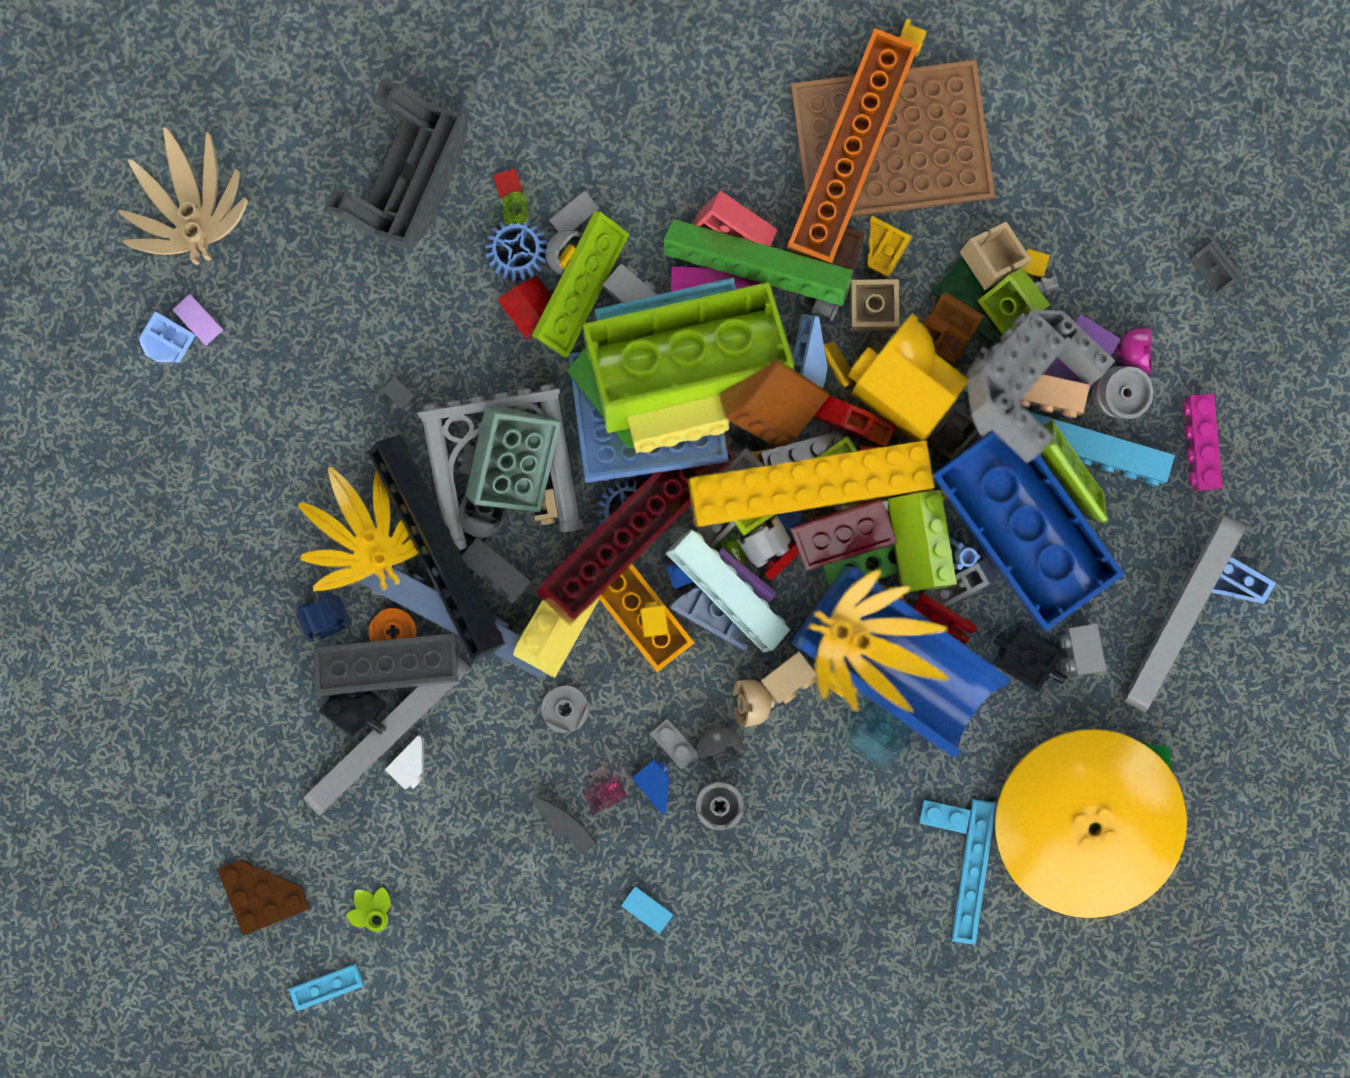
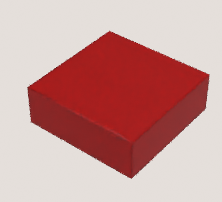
[493,168,523,199]

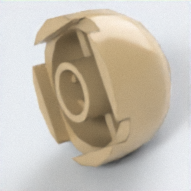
[733,680,774,727]

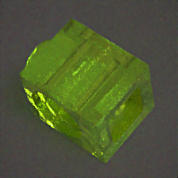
[502,192,529,227]

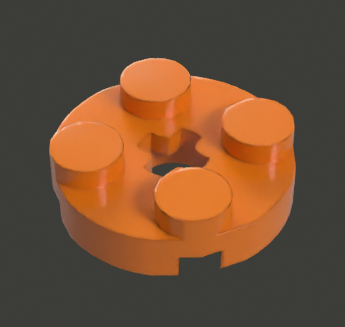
[369,608,417,642]

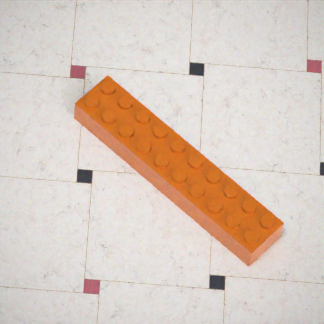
[786,28,918,264]

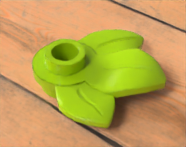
[346,887,391,932]

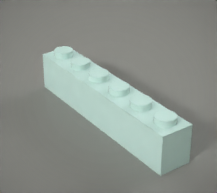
[666,530,790,652]

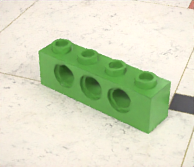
[823,545,898,587]

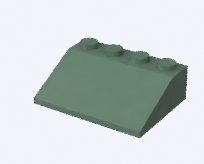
[465,405,561,512]

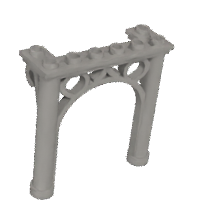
[418,383,584,550]

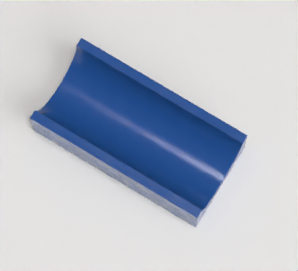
[931,429,1125,631]
[790,565,1010,758]

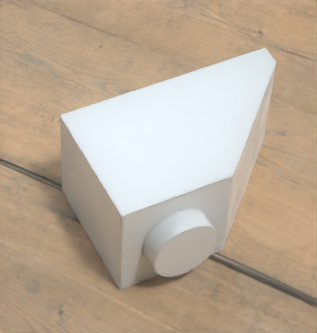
[385,735,424,790]

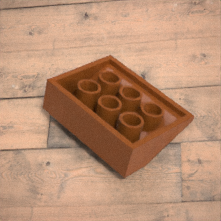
[719,359,829,448]

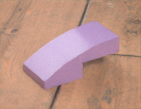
[173,294,223,345]

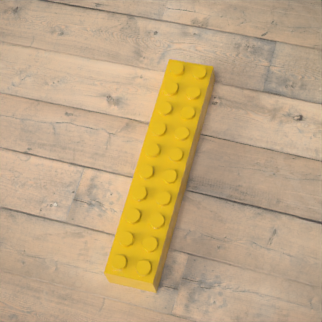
[688,441,934,528]

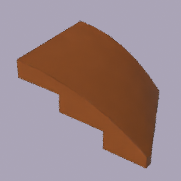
[923,292,985,367]

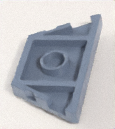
[667,585,748,651]

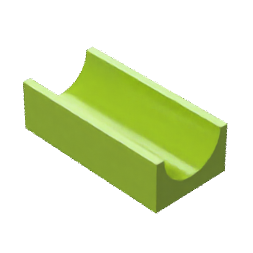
[583,282,794,433]

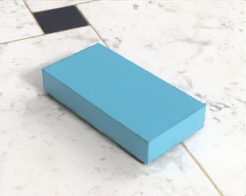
[621,886,673,934]

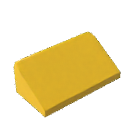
[824,341,855,389]

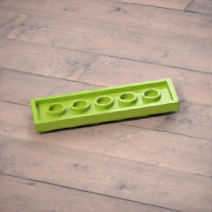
[532,211,629,358]

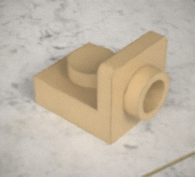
[534,489,559,525]

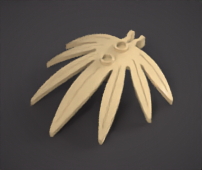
[118,128,248,265]

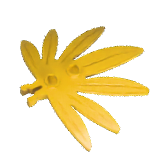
[298,467,418,591]
[807,570,949,712]

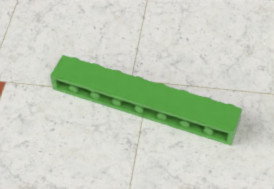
[663,219,853,306]

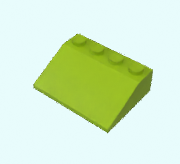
[1039,420,1108,522]

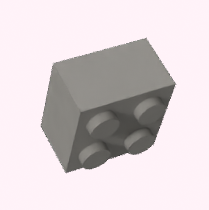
[1059,623,1107,676]

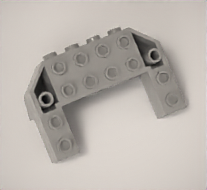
[967,310,1115,463]

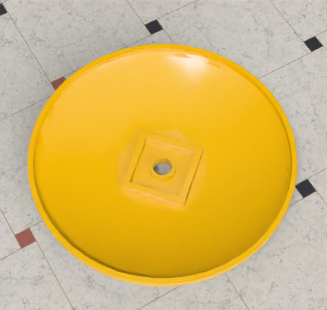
[995,729,1187,918]

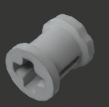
[811,299,840,322]

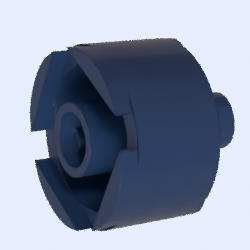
[296,592,351,642]

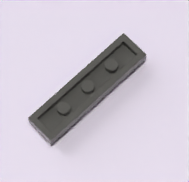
[758,430,848,467]

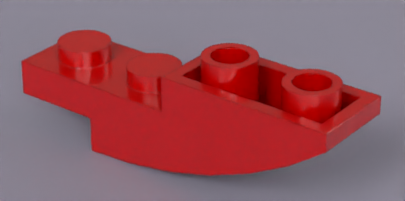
[812,396,895,447]

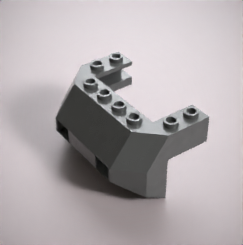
[324,80,468,249]

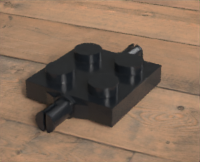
[993,627,1067,692]
[319,691,387,740]

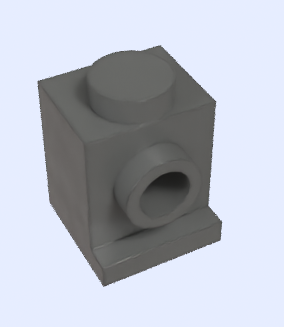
[378,376,417,414]

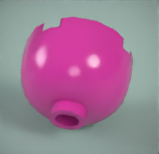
[1116,328,1152,374]

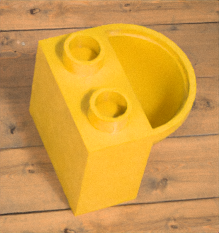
[848,313,969,443]

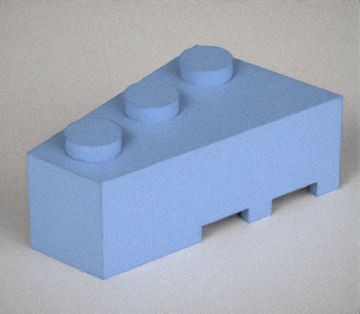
[1211,557,1276,604]

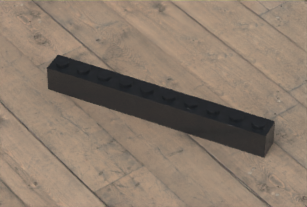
[368,435,505,661]

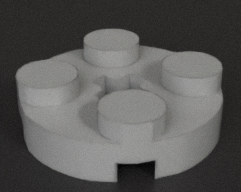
[541,685,589,733]

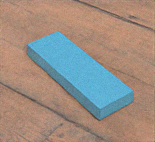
[289,963,365,1011]

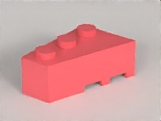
[693,191,778,246]

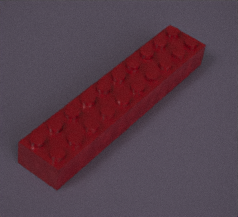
[536,445,738,626]

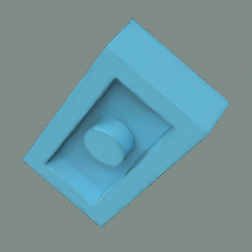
[919,800,971,834]

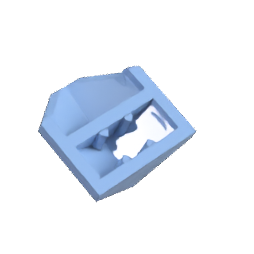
[138,311,196,362]

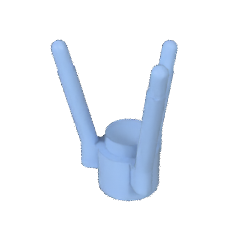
[949,536,980,570]

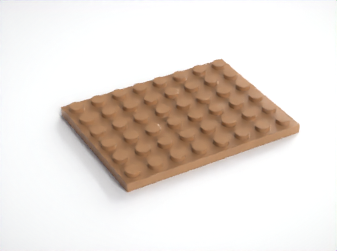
[791,60,995,218]

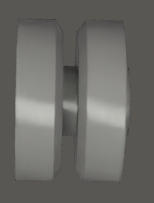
[1091,366,1154,419]

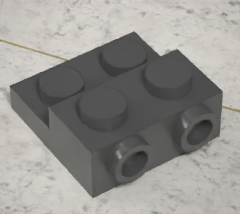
[924,404,988,461]

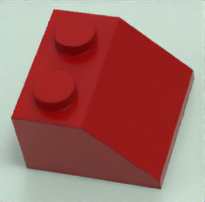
[497,276,551,341]

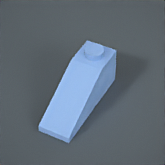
[792,314,827,388]

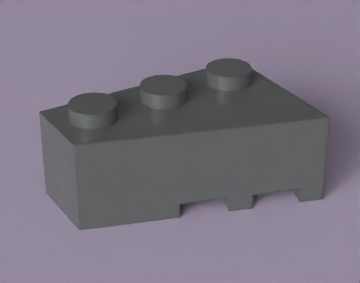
[461,537,533,605]

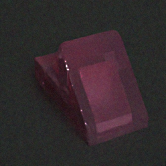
[583,776,628,814]

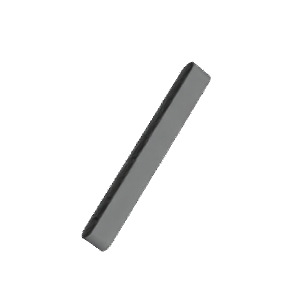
[1123,515,1245,712]
[303,654,471,816]

